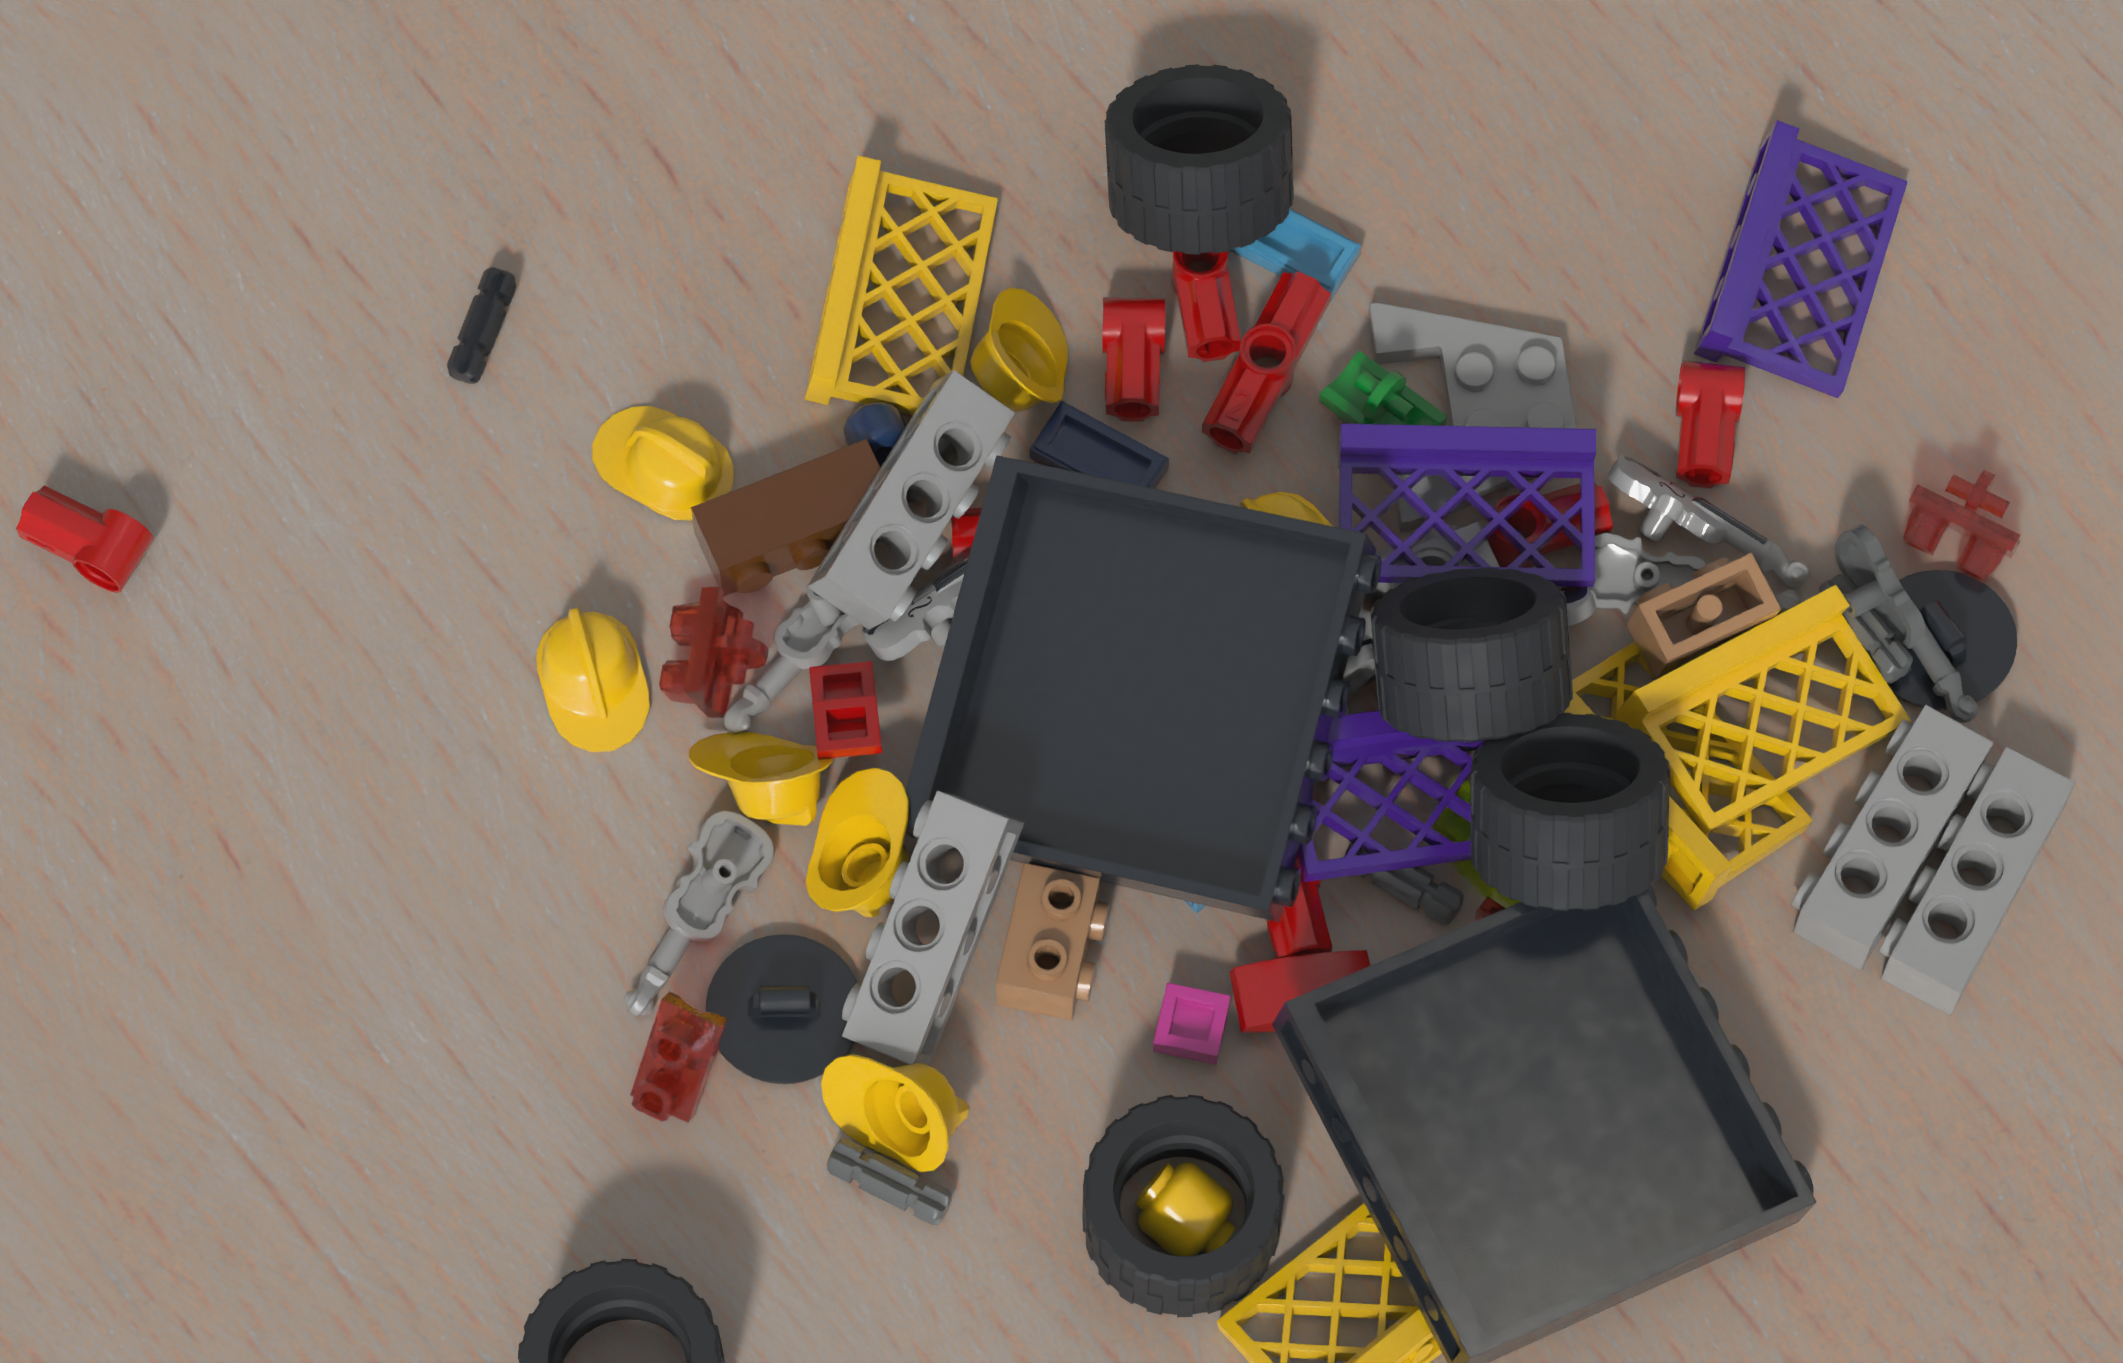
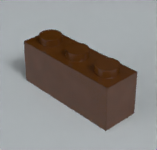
[691,439,880,597]

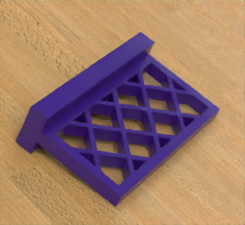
[1693,120,1908,398]
[1338,424,1596,587]
[1298,710,1484,882]

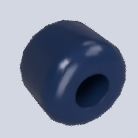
[843,402,906,468]

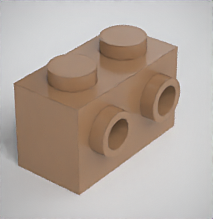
[1626,553,1781,680]
[996,863,1110,1021]

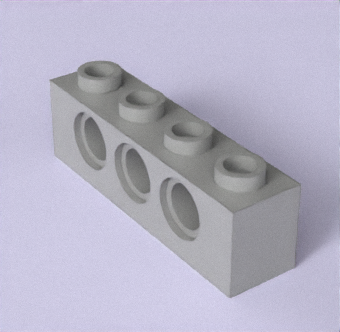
[807,370,1015,630]
[1792,705,1994,970]
[1879,746,2076,1016]
[842,791,1024,1065]

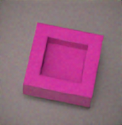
[1153,983,1231,1065]

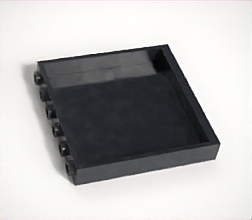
[905,455,1382,923]
[1272,884,1817,1363]

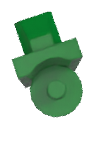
[1319,350,1447,426]

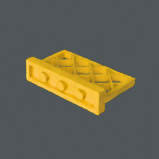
[804,155,998,415]
[1614,585,1911,835]
[1563,642,1813,911]
[1217,1203,1442,1363]

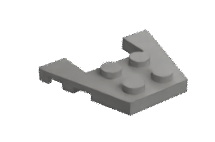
[1368,303,1577,533]

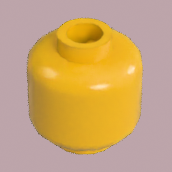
[1134,1163,1235,1256]

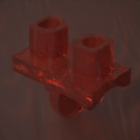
[1903,469,2020,583]
[659,587,769,718]
[630,991,728,1123]

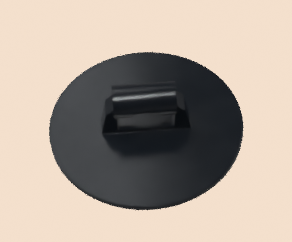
[1872,570,2017,710]
[706,934,857,1084]

